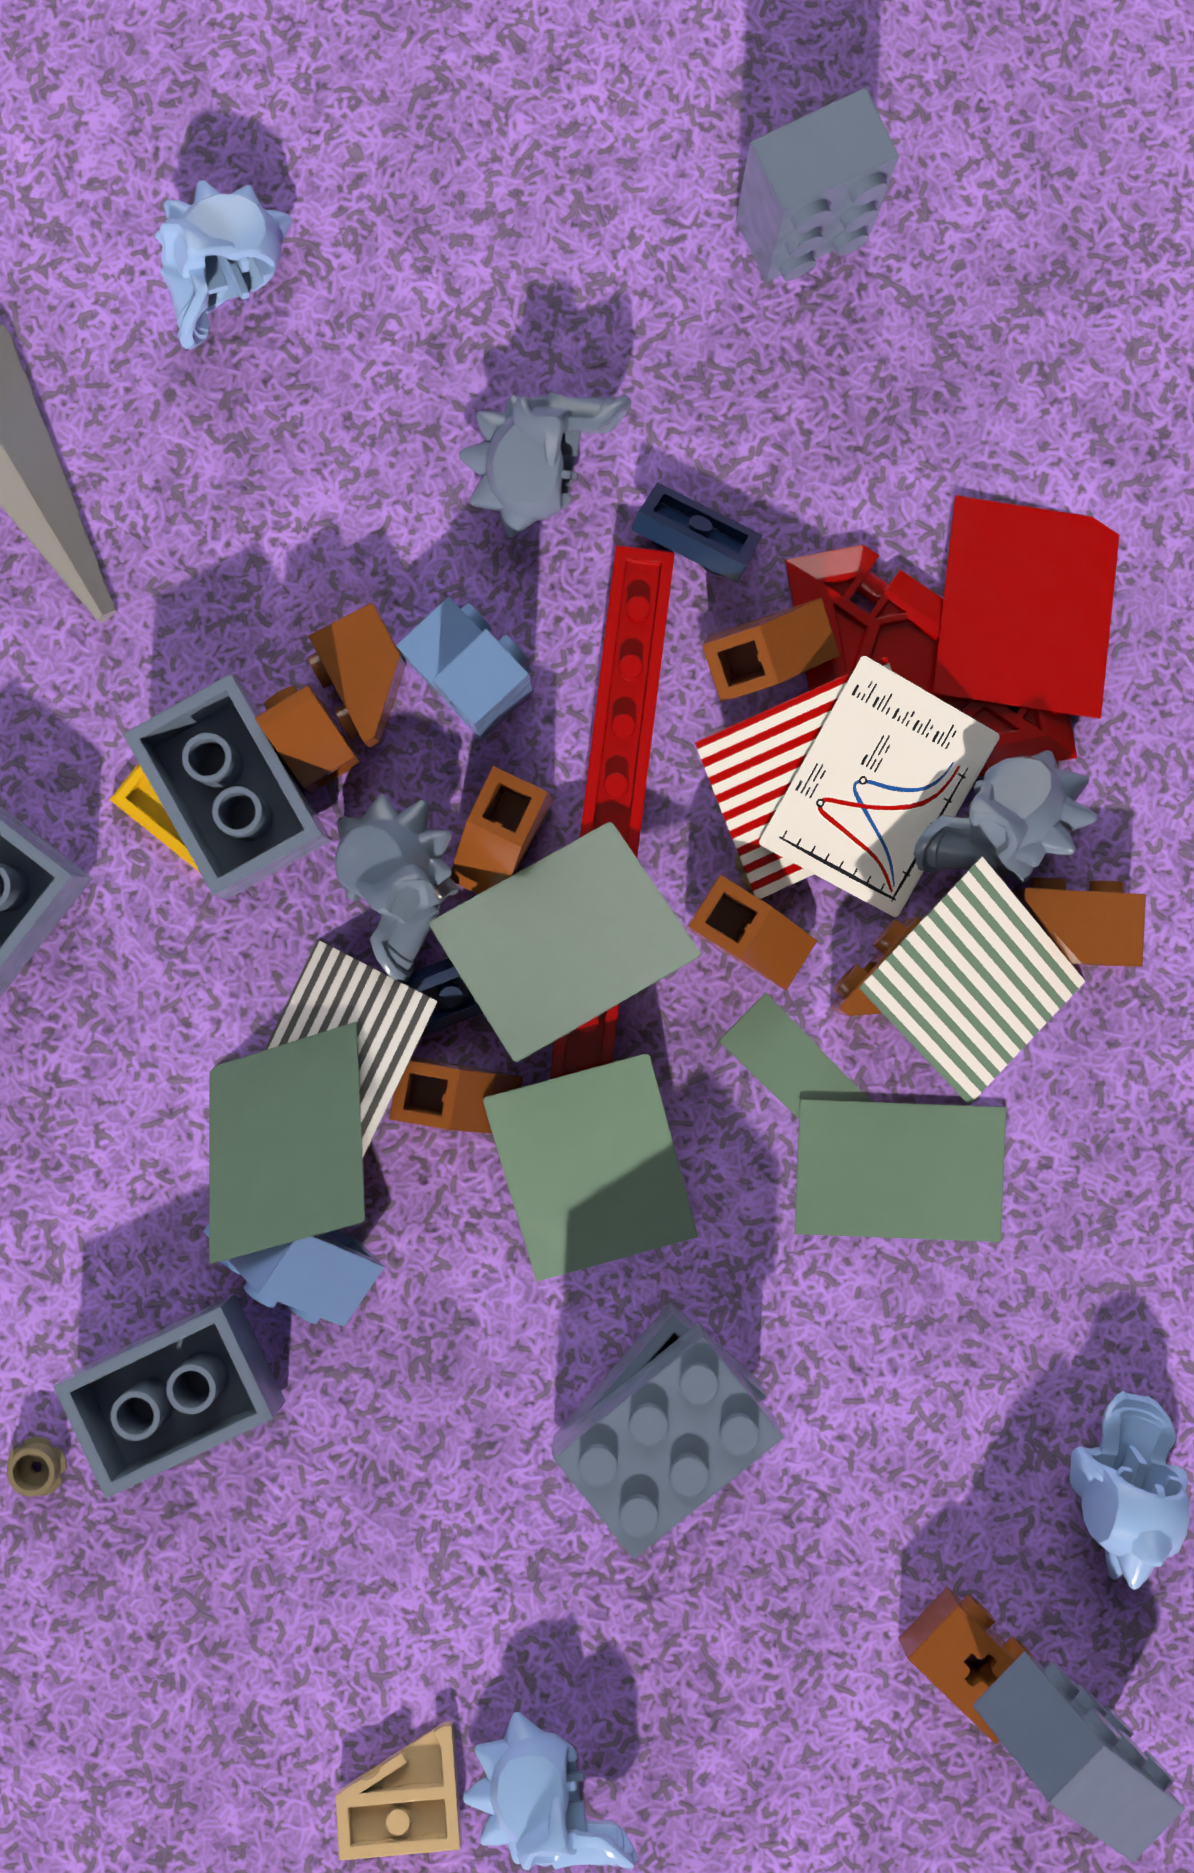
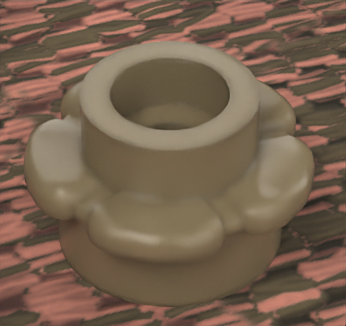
[7,1437,67,1497]

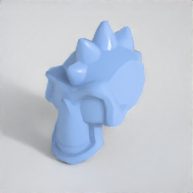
[155,180,292,350]
[1069,1391,1190,1589]
[463,1712,638,1870]

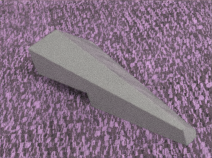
[0,324,117,624]

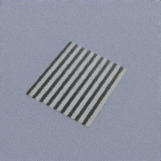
[264,939,438,1157]

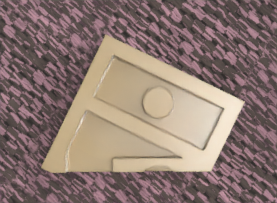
[335,1721,462,1861]

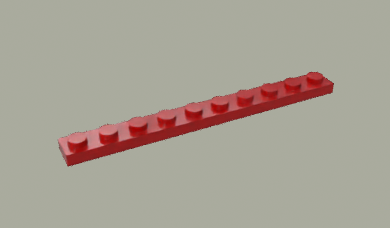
[550,545,675,1079]

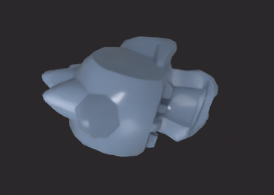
[459,391,632,538]
[913,750,1097,885]
[334,794,459,982]

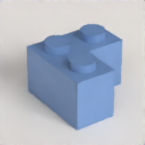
[396,596,533,740]
[203,1224,385,1327]

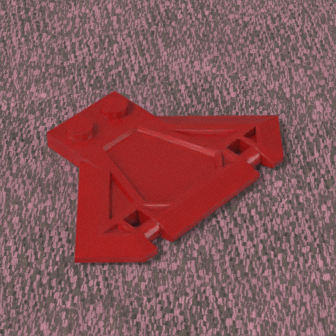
[784,544,1078,777]

